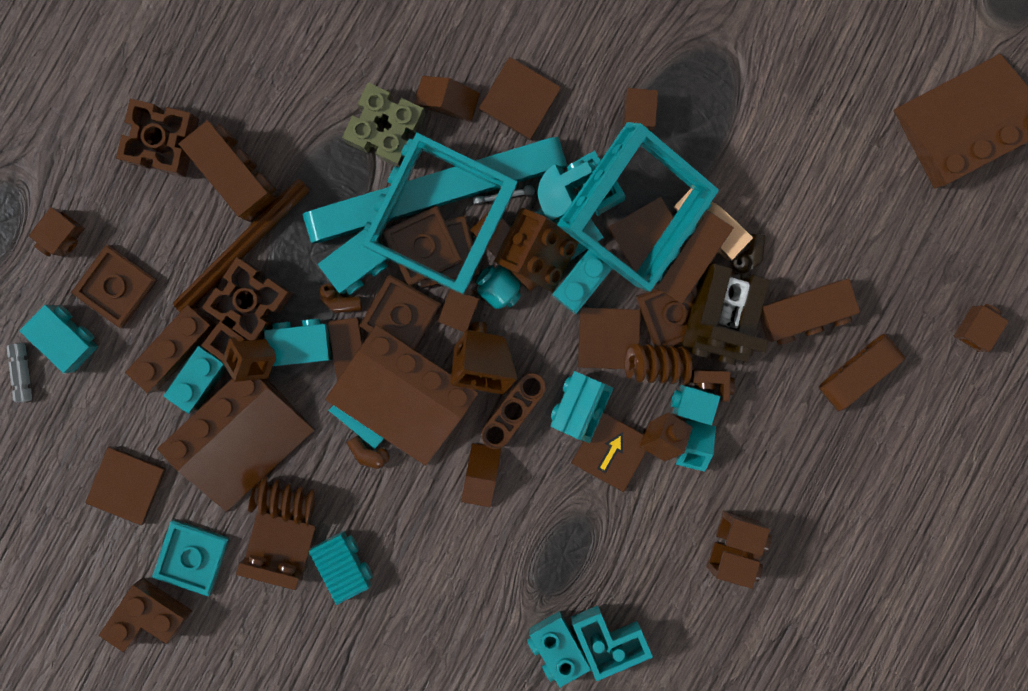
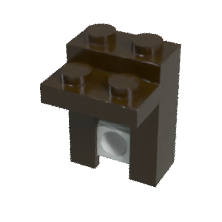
[682,264,770,365]

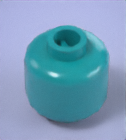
[476,265,521,309]

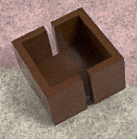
[707,510,772,589]

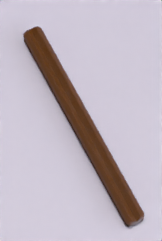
[173,179,310,312]

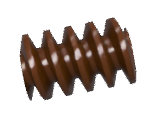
[625,344,693,385]
[248,477,316,527]

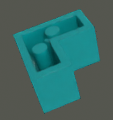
[571,605,653,681]

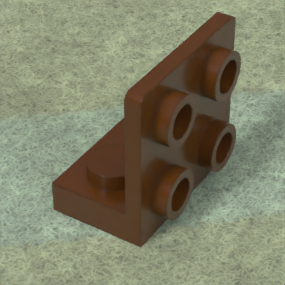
[494,207,579,293]
[236,512,316,590]

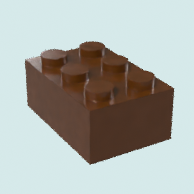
[178,120,277,222]

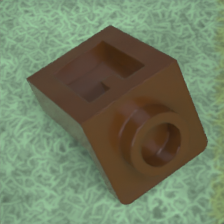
[690,369,735,402]

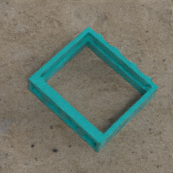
[557,122,719,292]
[361,133,518,295]

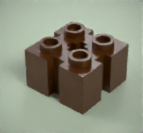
[116,99,199,178]
[202,257,294,340]

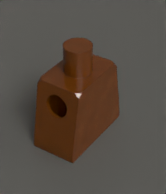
[451,321,517,394]

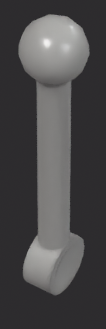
[473,185,535,204]

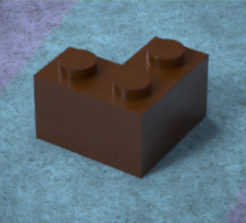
[98,578,192,653]

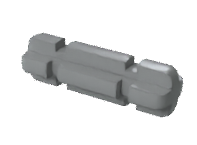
[7,343,32,403]

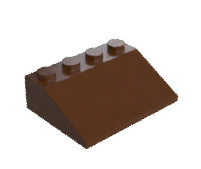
[893,54,1028,189]
[325,324,478,466]
[157,378,315,512]

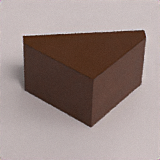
[414,76,480,122]
[461,443,501,507]

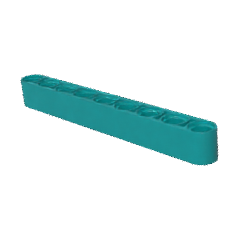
[302,137,568,244]

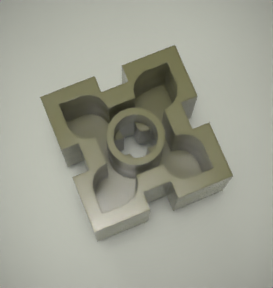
[342,82,426,167]

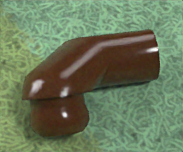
[319,283,362,313]
[346,435,390,469]

